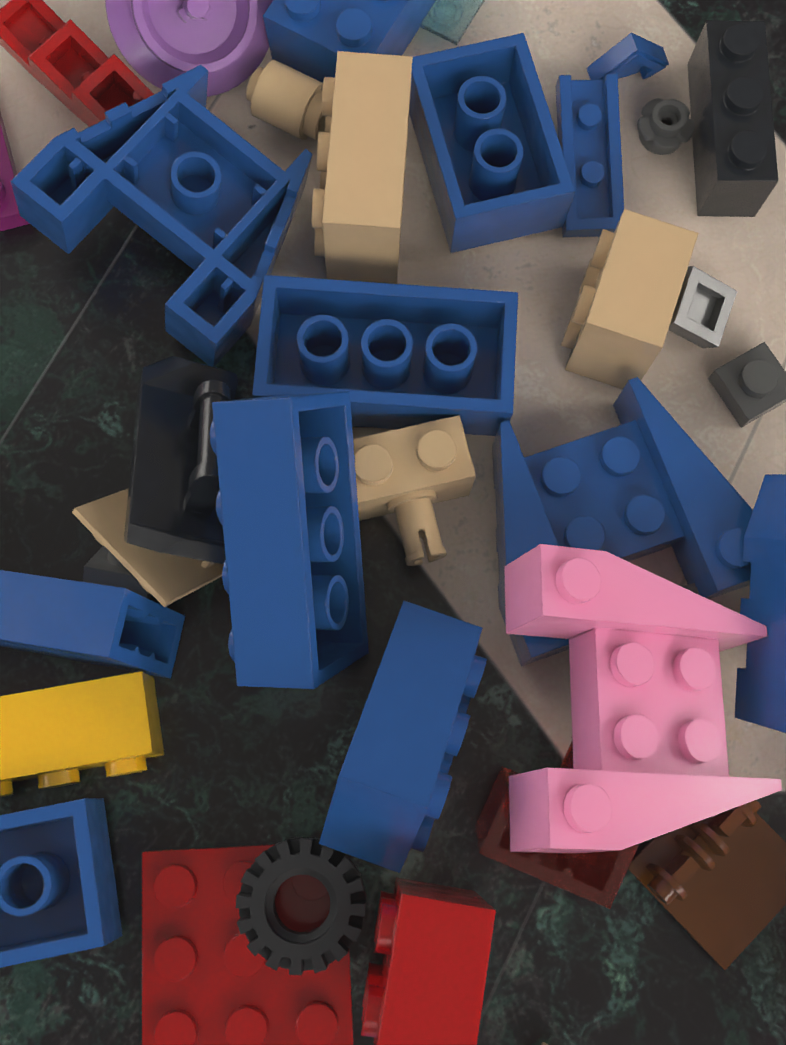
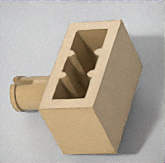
[353,415,476,566]

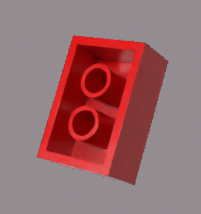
[361,877,496,1045]

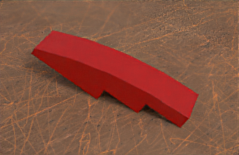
[0,0,154,127]

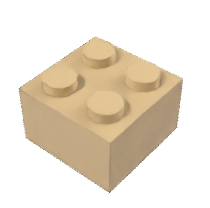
[561,209,699,389]

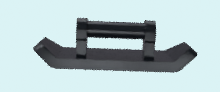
[124,356,238,565]

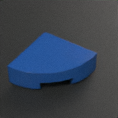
[586,33,669,80]

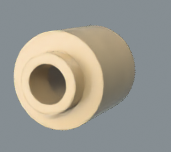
[246,60,326,141]

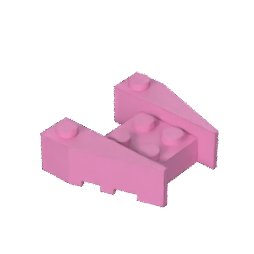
[504,544,782,853]

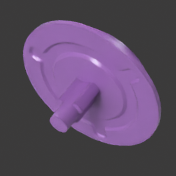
[105,0,273,97]

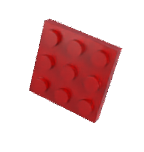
[142,844,354,1045]

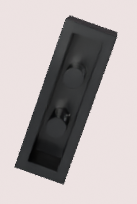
[687,20,778,217]

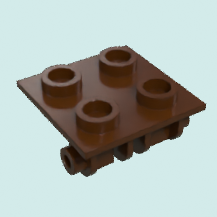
[626,800,786,970]

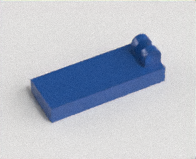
[555,74,624,238]

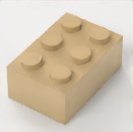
[311,51,413,284]

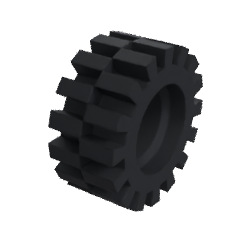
[235,837,366,975]

